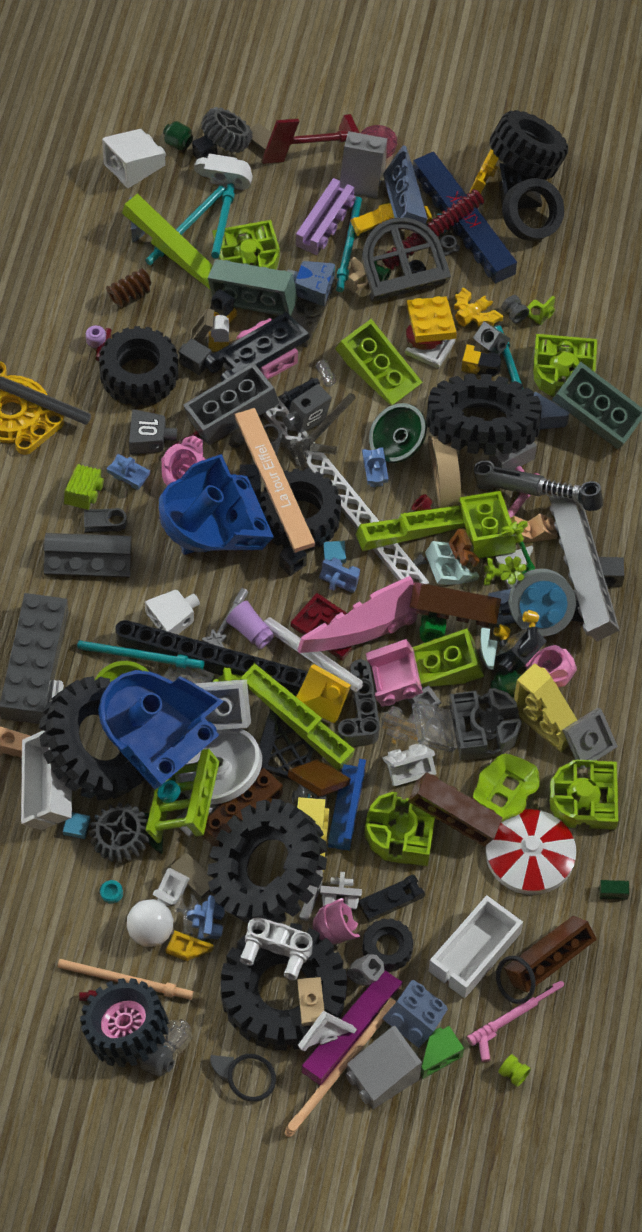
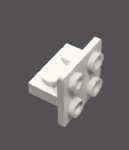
[383,743,436,786]

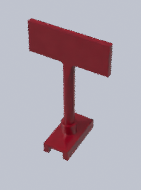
[261,114,359,164]

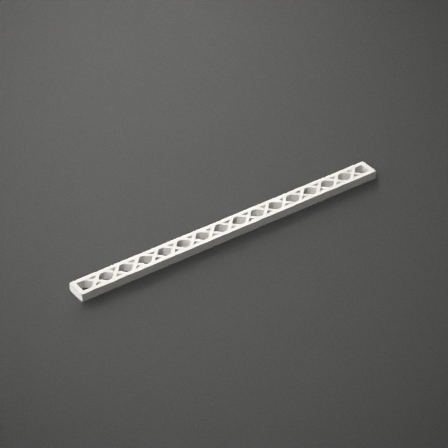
[223,363,429,584]

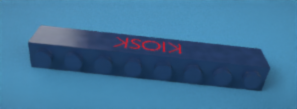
[413,151,517,284]

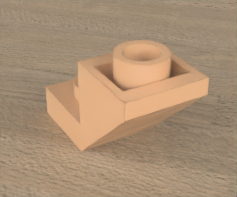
[510,513,558,543]

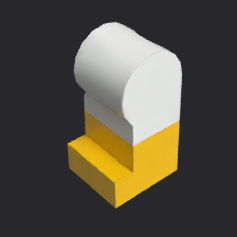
[208,315,229,352]

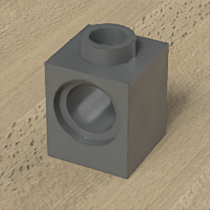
[473,321,510,355]
[178,338,211,375]
[599,557,625,587]

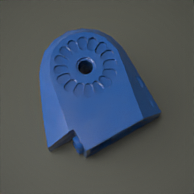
[159,454,274,552]
[98,670,224,790]

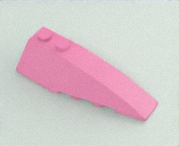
[297,576,418,653]

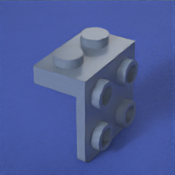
[382,980,448,1048]

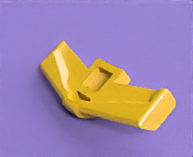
[469,149,499,194]
[350,203,432,236]

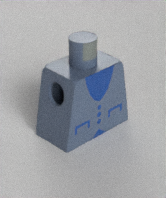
[287,261,335,306]

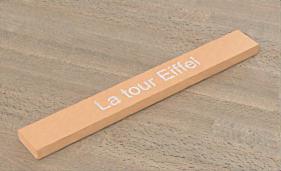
[235,408,315,553]

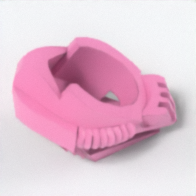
[161,436,205,486]
[525,645,577,687]

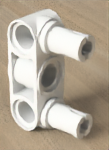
[240,917,313,980]

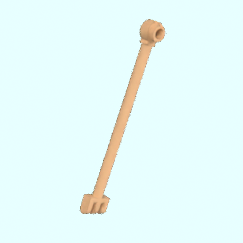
[284,998,396,1137]

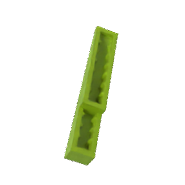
[122,193,213,290]
[355,505,465,551]
[240,664,355,771]

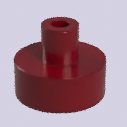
[411,494,432,512]

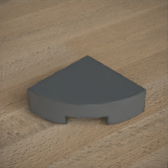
[210,1055,234,1082]

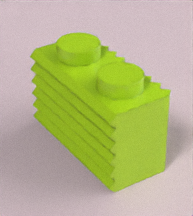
[64,464,104,510]

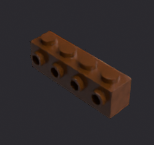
[409,582,501,627]
[202,768,283,847]
[408,772,503,847]
[504,915,597,993]

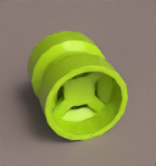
[498,1054,531,1087]

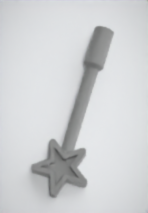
[202,588,248,647]

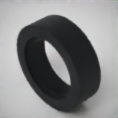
[502,178,564,241]

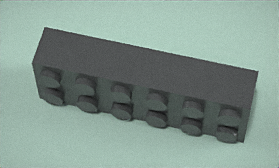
[0,593,69,724]

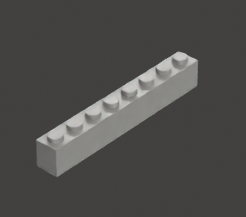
[549,495,619,641]

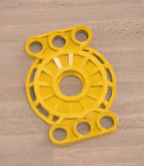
[0,361,65,455]

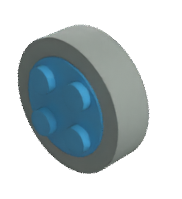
[509,569,576,636]

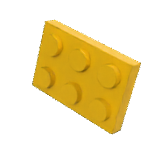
[407,296,457,343]

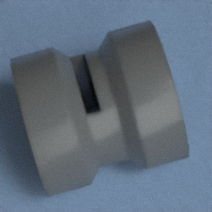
[501,295,529,323]

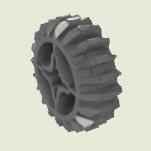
[201,107,253,153]
[89,802,149,863]

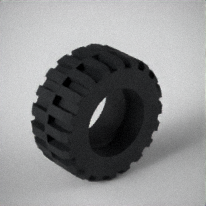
[490,110,568,180]
[99,326,178,407]
[260,468,341,551]

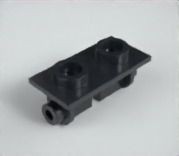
[278,378,320,411]

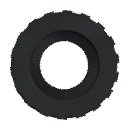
[362,918,414,972]

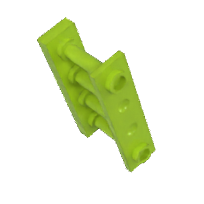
[146,749,220,843]

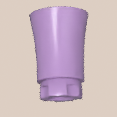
[226,601,274,649]

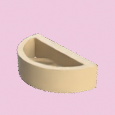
[427,435,461,508]

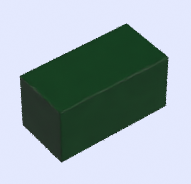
[599,880,629,900]

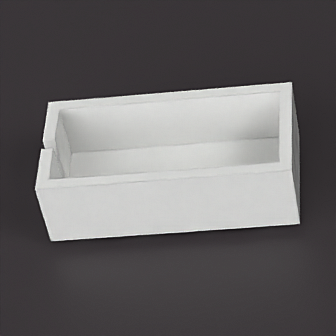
[21,730,72,830]
[429,895,523,999]

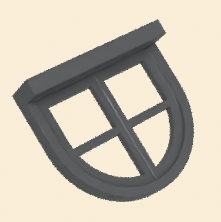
[362,218,451,302]

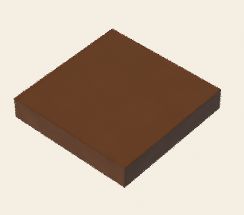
[287,759,351,796]

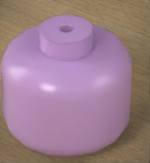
[86,325,106,348]

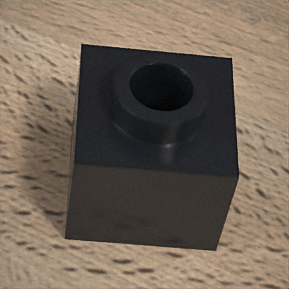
[192,135,217,159]
[279,546,307,576]

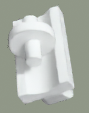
[320,872,362,910]

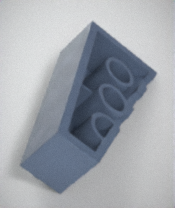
[383,145,427,224]

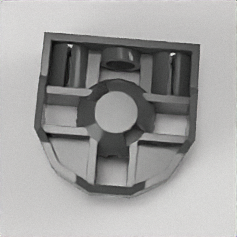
[448,688,522,761]

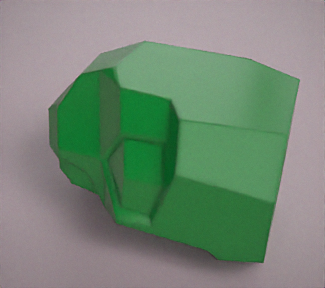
[419,611,446,643]

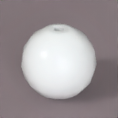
[127,900,173,947]

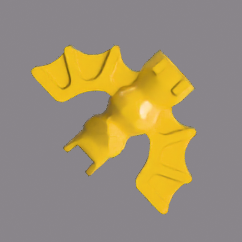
[454,287,503,327]

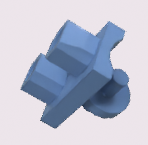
[362,448,389,487]
[107,454,150,490]
[319,557,360,593]
[187,895,225,941]

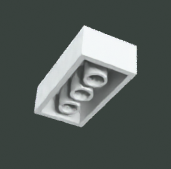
[195,679,251,730]

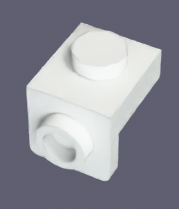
[153,868,190,906]

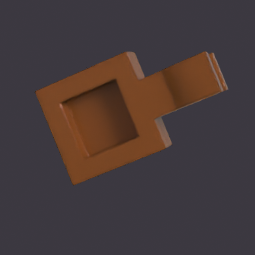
[449,529,480,567]

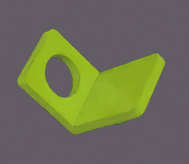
[527,296,555,325]

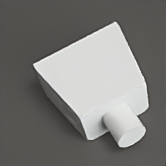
[145,590,200,634]

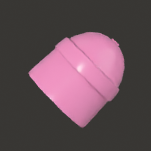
[313,898,360,945]

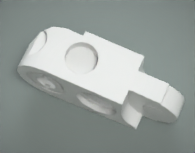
[194,154,253,190]

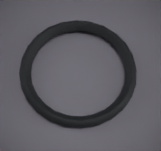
[496,956,536,1004]
[227,1054,276,1102]

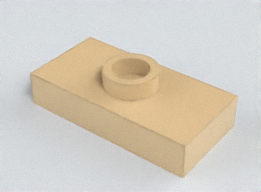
[297,977,324,1026]

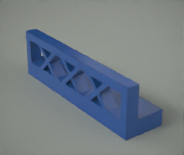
[328,759,366,851]

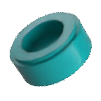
[157,780,181,803]
[100,880,123,904]

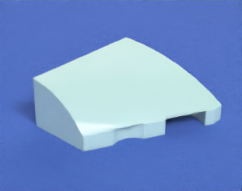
[425,541,479,585]
[479,628,498,670]

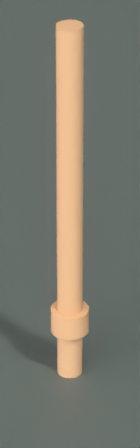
[58,959,194,1000]

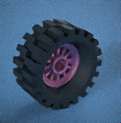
[80,978,169,1067]

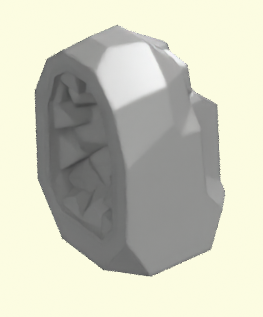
[347,954,384,986]

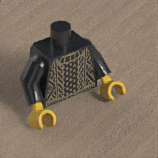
[493,610,546,675]

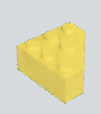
[514,663,577,752]

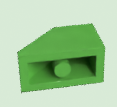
[420,1026,464,1079]

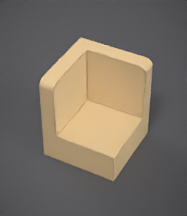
[345,257,369,293]

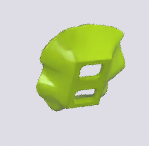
[473,754,540,822]

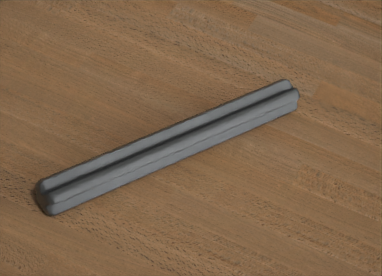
[0,377,91,425]

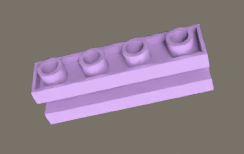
[296,178,356,255]

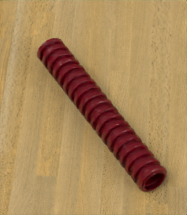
[382,189,484,270]

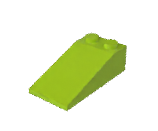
[335,319,423,405]

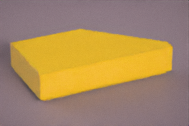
[166,930,214,961]

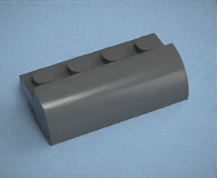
[44,533,132,578]

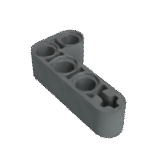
[338,659,380,747]

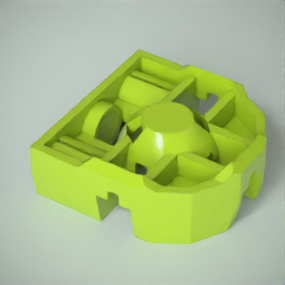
[212,220,280,270]
[533,334,597,396]
[549,760,618,830]
[364,792,435,866]

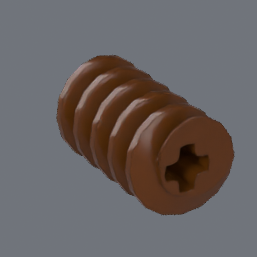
[106,268,151,308]

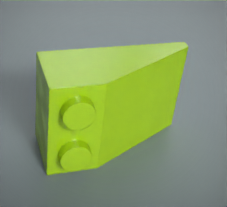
[459,491,516,558]
[412,628,484,687]

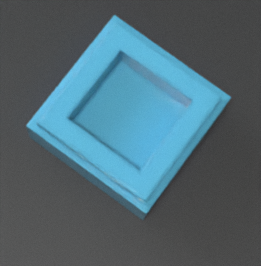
[323,541,346,563]
[63,812,91,839]

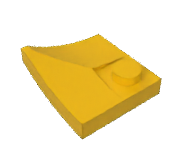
[296,664,351,724]

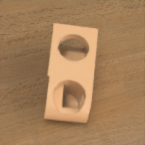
[0,727,30,759]

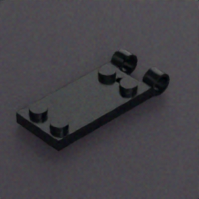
[204,312,310,382]

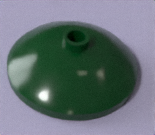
[369,403,427,463]

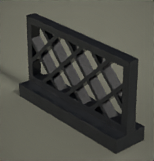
[259,695,322,780]

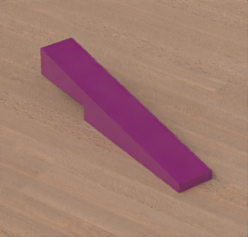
[302,970,402,1085]

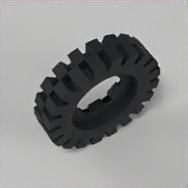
[426,374,542,455]
[39,676,145,800]
[207,799,327,923]
[220,922,347,1051]

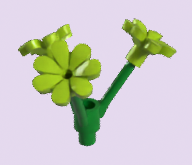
[484,521,535,586]

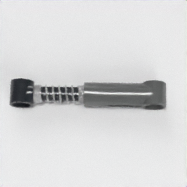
[473,460,604,511]

